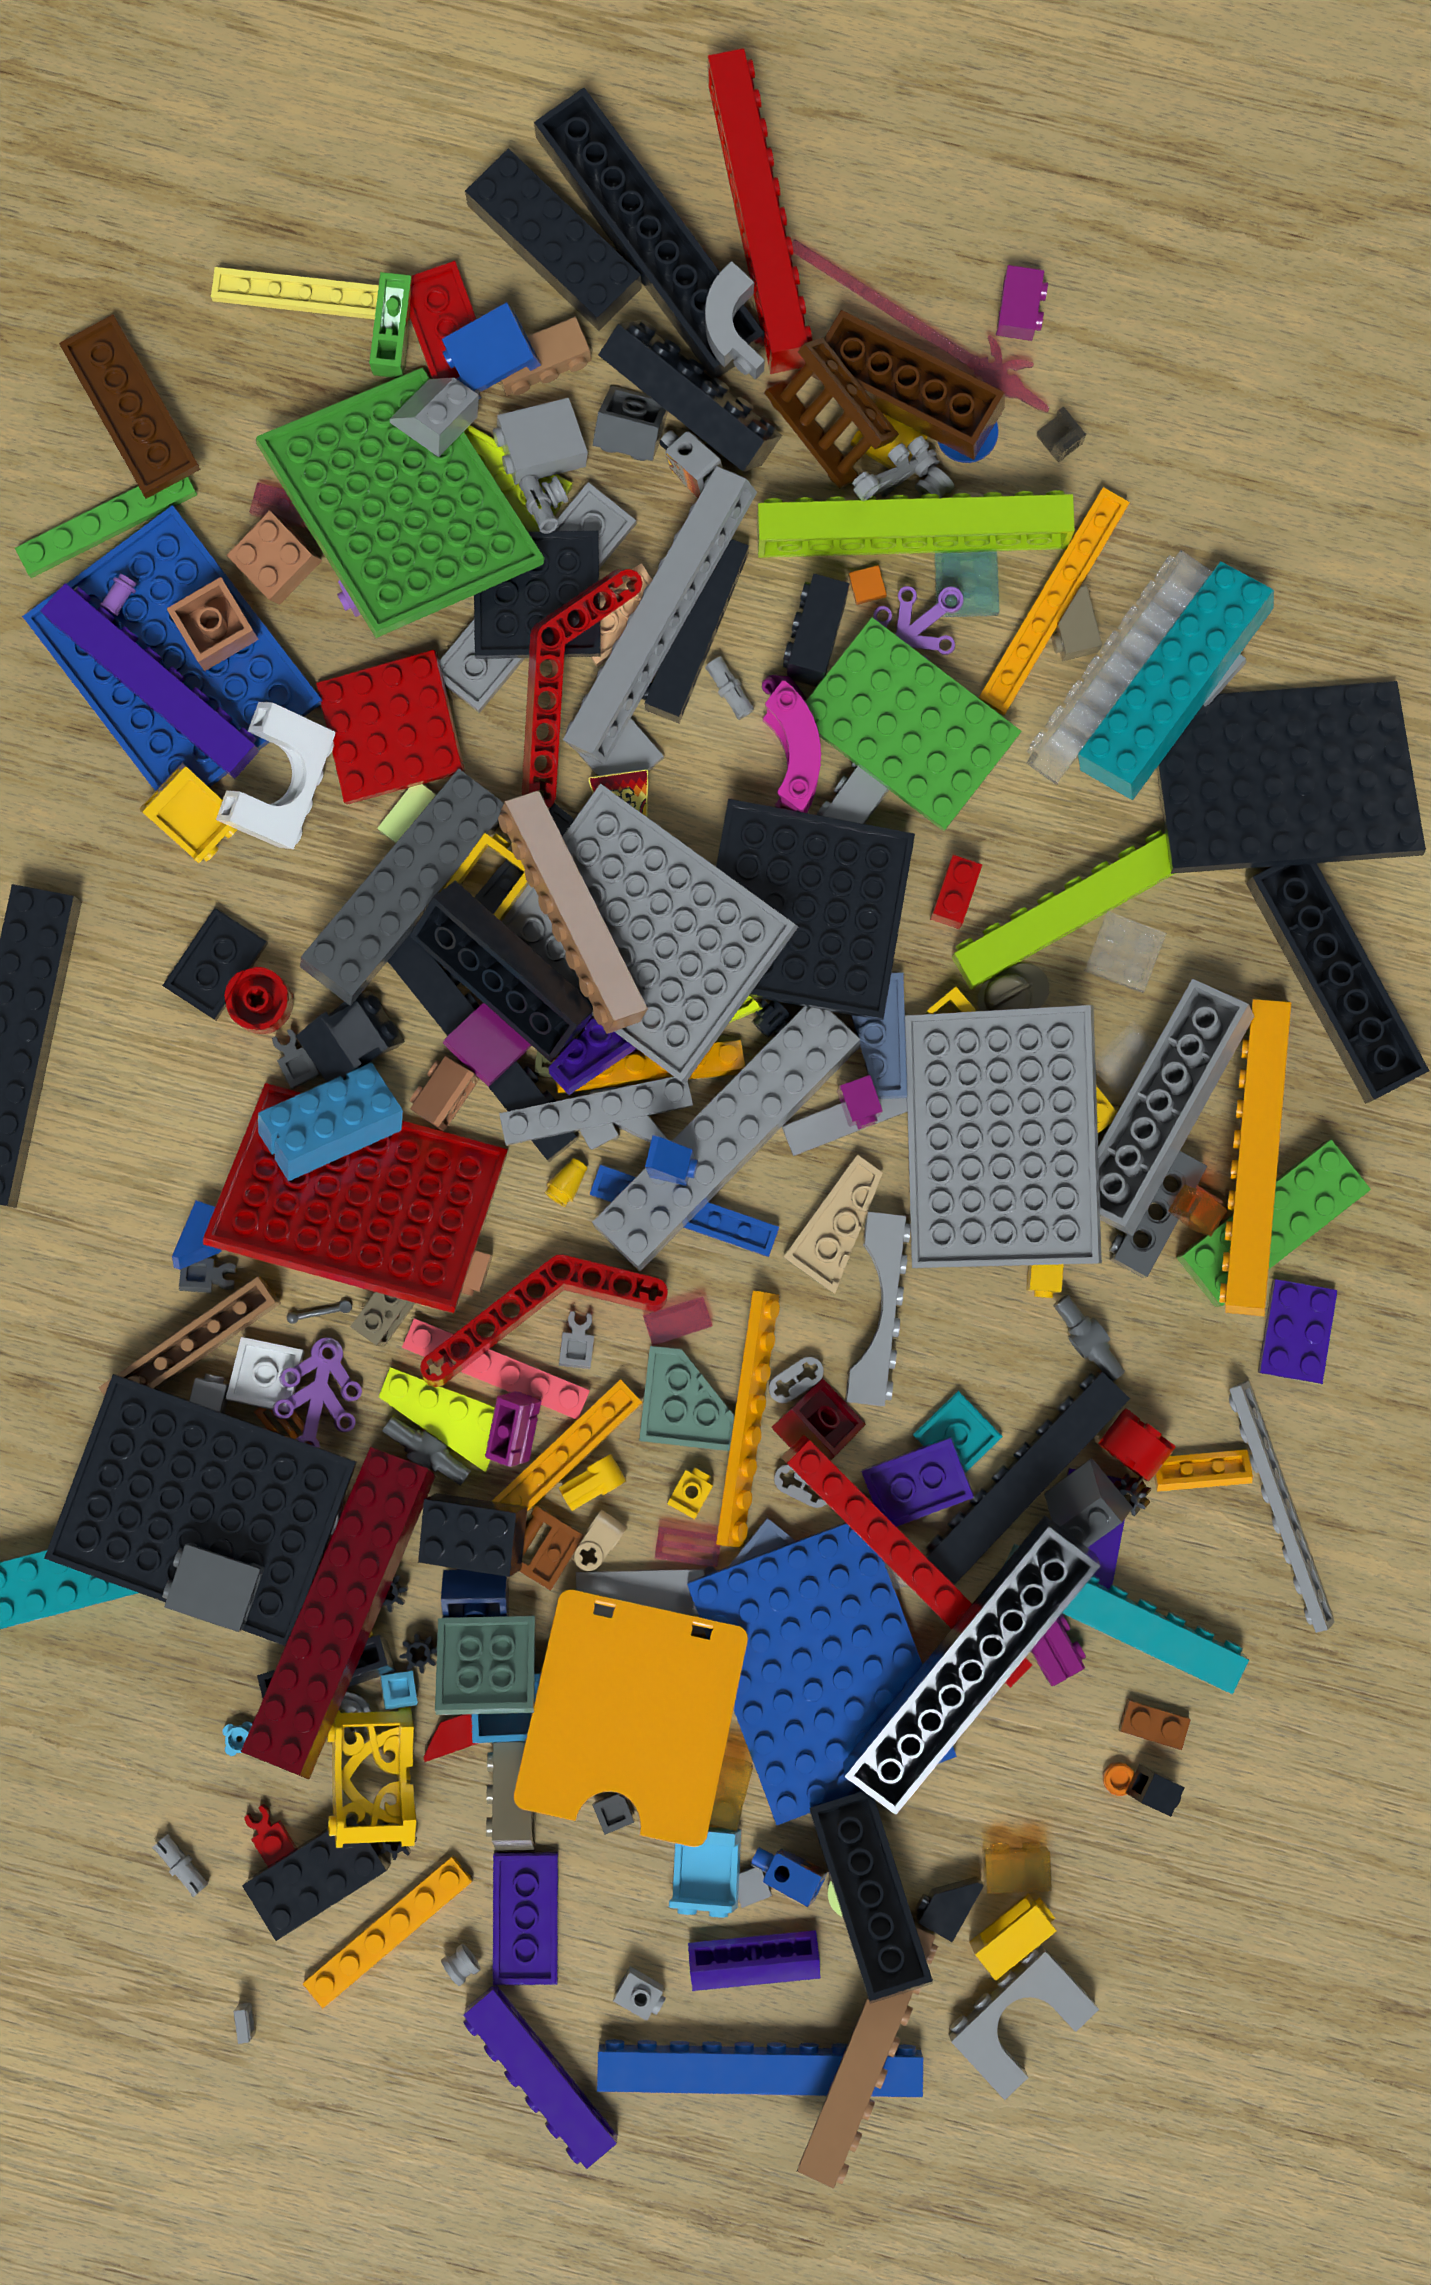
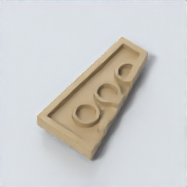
[783,1155,883,1294]

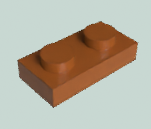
[1119,1699,1191,1750]

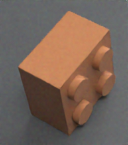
[227,510,323,605]
[167,577,259,671]

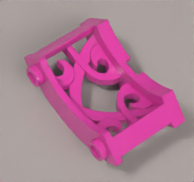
[763,680,821,813]

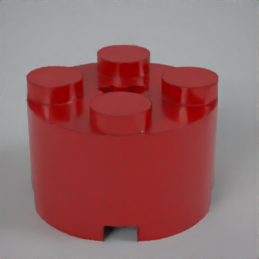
[224,967,293,1034]
[1098,1408,1176,1482]

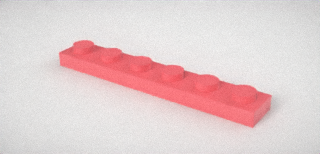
[402,1318,590,1420]

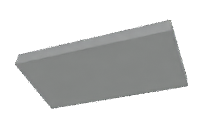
[576,1569,705,1634]

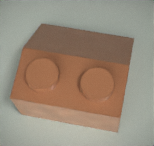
[410,1056,479,1132]

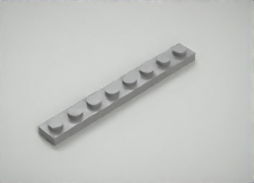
[1229,1381,1335,1633]

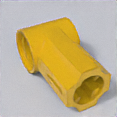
[558,1454,627,1511]

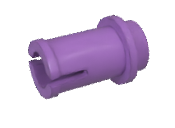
[100,573,136,616]

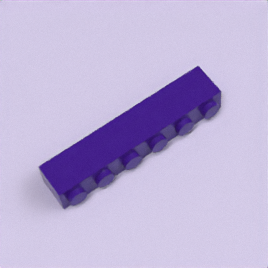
[463,1985,618,2169]

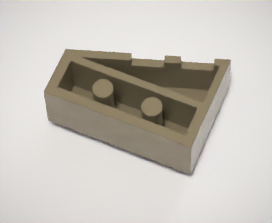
[486,1742,535,1852]

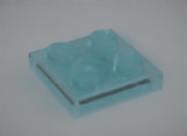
[934,552,999,617]

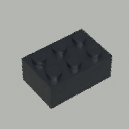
[783,573,850,687]
[418,1493,528,1577]

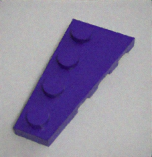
[549,1018,637,1095]

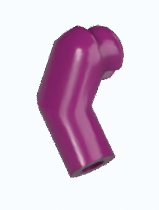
[761,675,807,702]

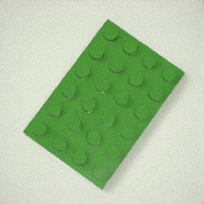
[805,617,1022,831]

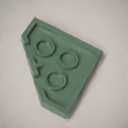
[639,1346,735,1451]

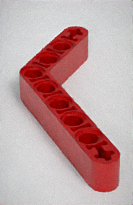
[522,569,642,808]
[420,1254,668,1387]

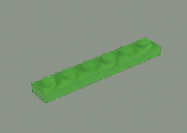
[15,477,197,578]

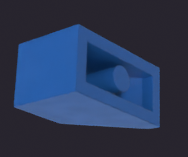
[645,1135,698,1186]
[172,1201,222,1270]

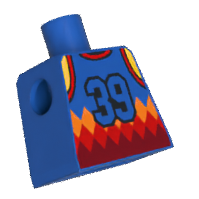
[751,1847,828,1907]

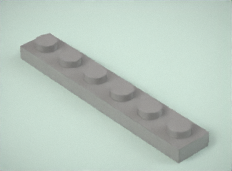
[499,1077,693,1146]

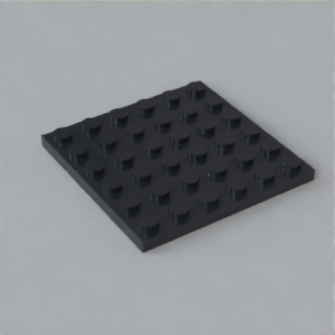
[716,799,915,1020]

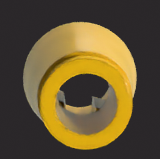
[545,1158,588,1207]

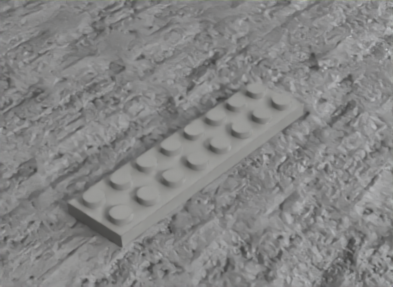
[439,482,637,713]

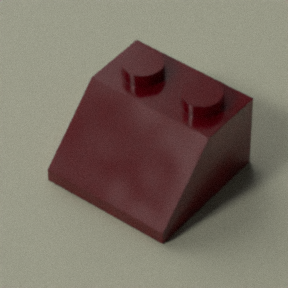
[771,1378,866,1461]

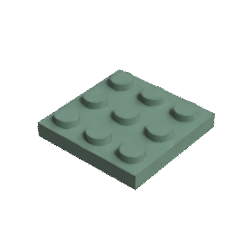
[435,1616,536,1715]

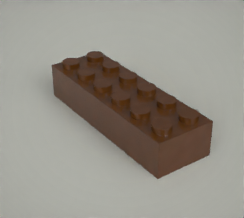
[812,310,1005,460]

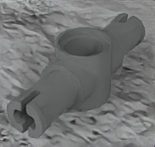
[1053,1295,1125,1382]
[382,1416,471,1486]

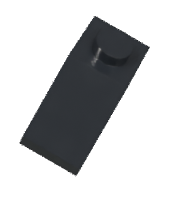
[915,1877,984,1943]

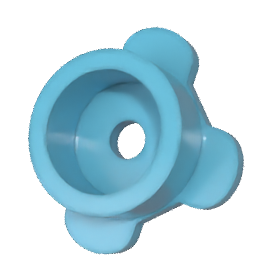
[223,1721,252,1756]

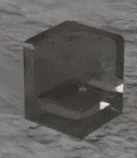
[1036,407,1086,463]

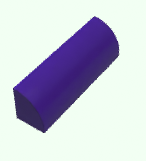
[688,1930,821,1991]

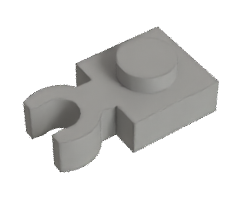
[559,1311,594,1369]

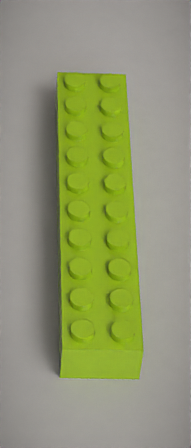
[757,490,1075,558]

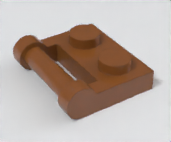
[519,1505,584,1591]

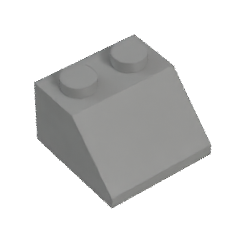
[390,378,479,457]

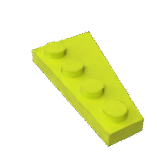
[379,1367,495,1472]

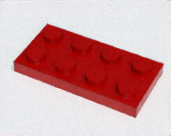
[409,261,476,379]

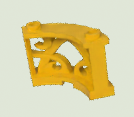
[327,1707,416,1848]

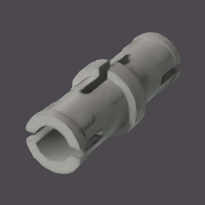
[519,475,558,534]
[705,656,755,720]
[152,1834,209,1897]

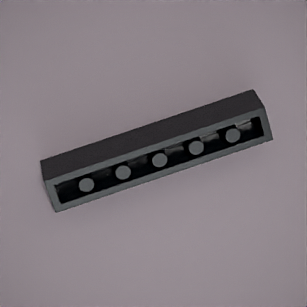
[642,539,749,724]

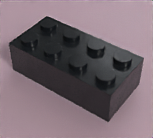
[242,1813,391,1941]

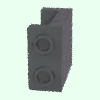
[162,1543,265,1632]

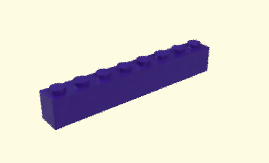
[40,583,259,779]

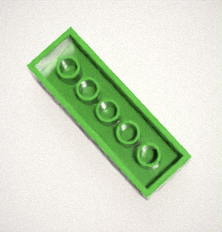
[1176,1139,1371,1307]

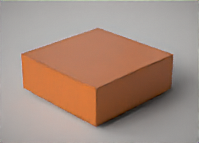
[848,565,887,605]

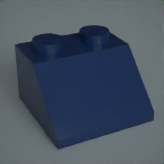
[441,1569,509,1618]

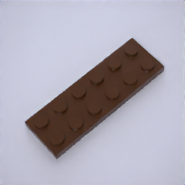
[59,314,201,499]

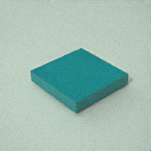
[912,1391,1003,1473]

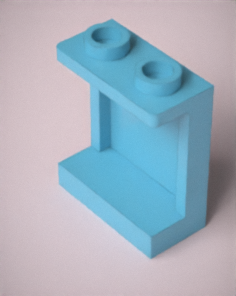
[669,1827,741,1918]

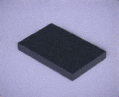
[162,908,268,1021]

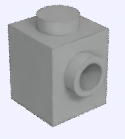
[613,1966,666,2021]

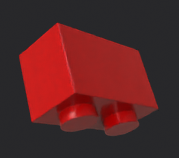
[930,855,983,930]

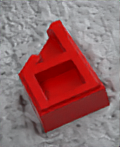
[423,1714,479,1763]

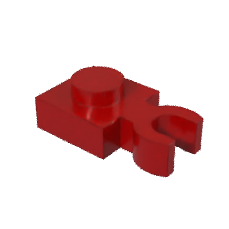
[244,1804,297,1867]

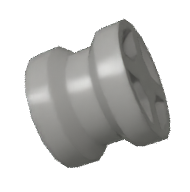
[915,466,955,498]
[441,1944,481,1986]

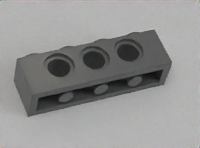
[1109,1151,1207,1278]

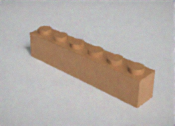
[98,1276,281,1396]

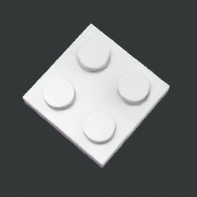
[226,1337,304,1413]

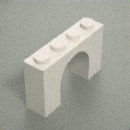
[216,702,336,849]

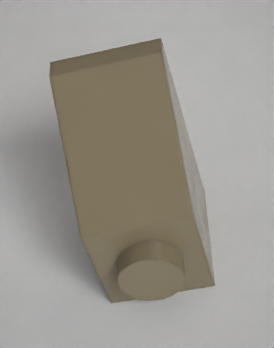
[1052,586,1102,662]

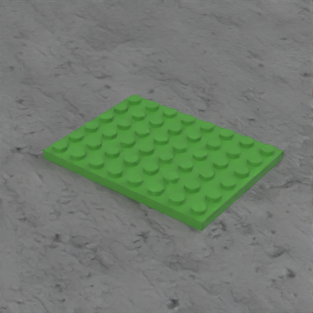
[256,368,544,638]

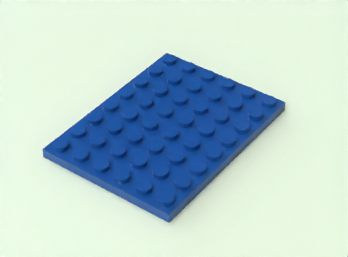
[22,505,322,791]
[687,1522,957,1825]

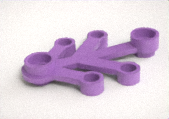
[873,586,964,660]
[272,1338,362,1448]

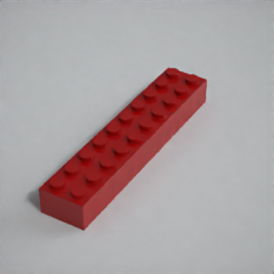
[708,48,813,374]

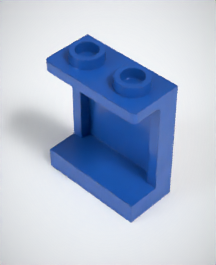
[442,302,541,399]

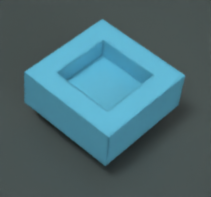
[380,1671,417,1710]

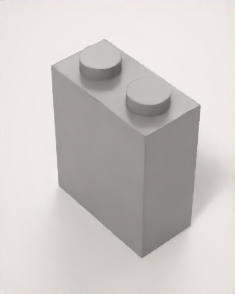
[493,398,588,485]

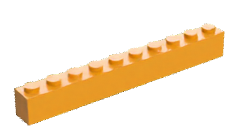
[1219,999,1291,1317]

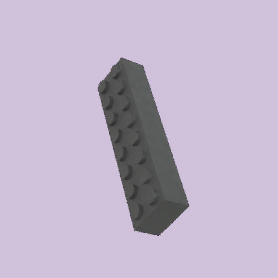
[300,769,504,1006]

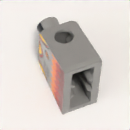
[659,431,723,498]

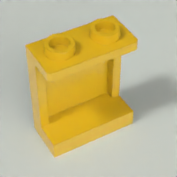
[139,763,237,864]

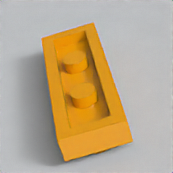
[1154,1449,1253,1492]

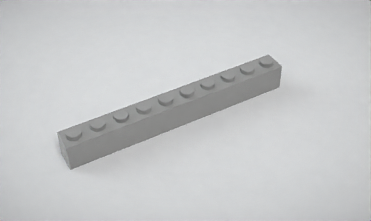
[563,466,757,765]

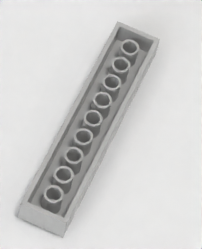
[592,1006,860,1271]

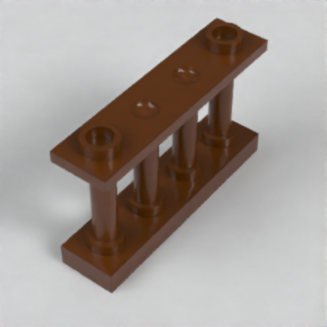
[764,337,899,489]

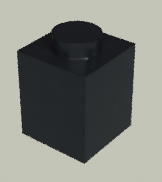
[1126,1764,1185,1817]

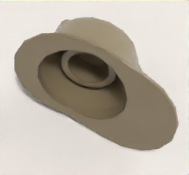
[978,963,1049,1011]

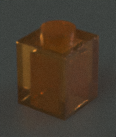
[1168,1184,1227,1237]

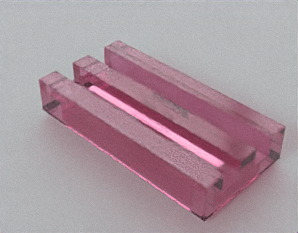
[654,1526,721,1567]

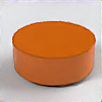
[1103,1762,1135,1796]

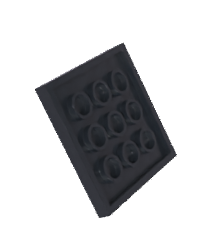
[474,530,601,659]

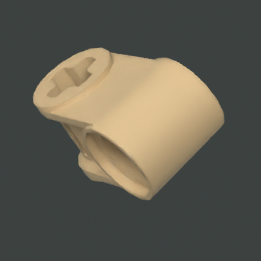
[574,1509,628,1571]

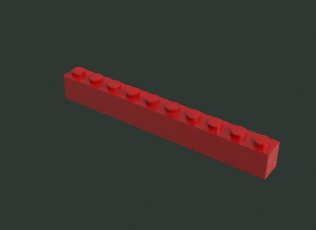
[781,1435,1032,1688]

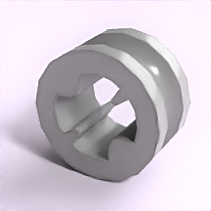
[542,476,568,509]

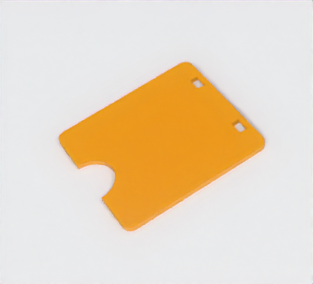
[514,1590,748,1847]

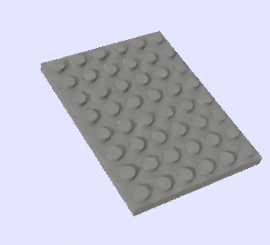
[502,784,798,1084]
[905,1005,1102,1268]

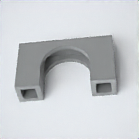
[948,1945,1099,2100]

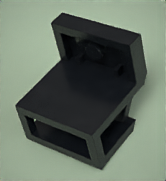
[296,990,405,1082]

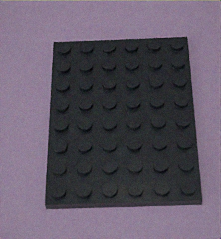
[1157,681,1426,874]
[44,1374,357,1646]

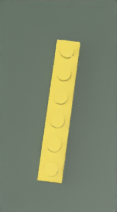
[211,267,379,319]

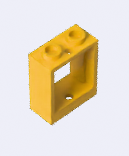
[444,833,528,922]
[969,1893,1056,1981]

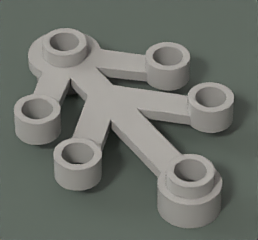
[852,436,939,501]

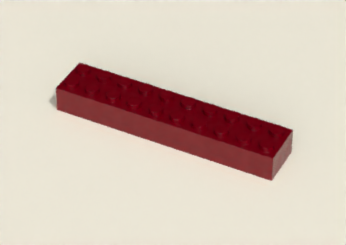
[241,1447,436,1779]

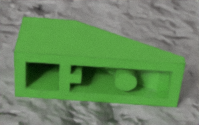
[369,272,412,378]

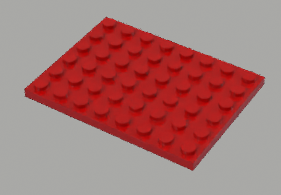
[203,1083,508,1313]

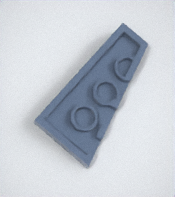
[851,973,907,1099]

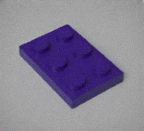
[1258,1279,1338,1384]
[861,1436,974,1527]

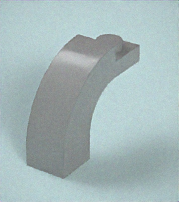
[705,261,765,380]

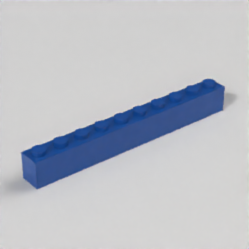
[597,2039,923,2097]

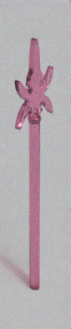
[792,240,1049,416]

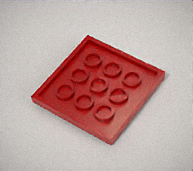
[316,650,465,805]

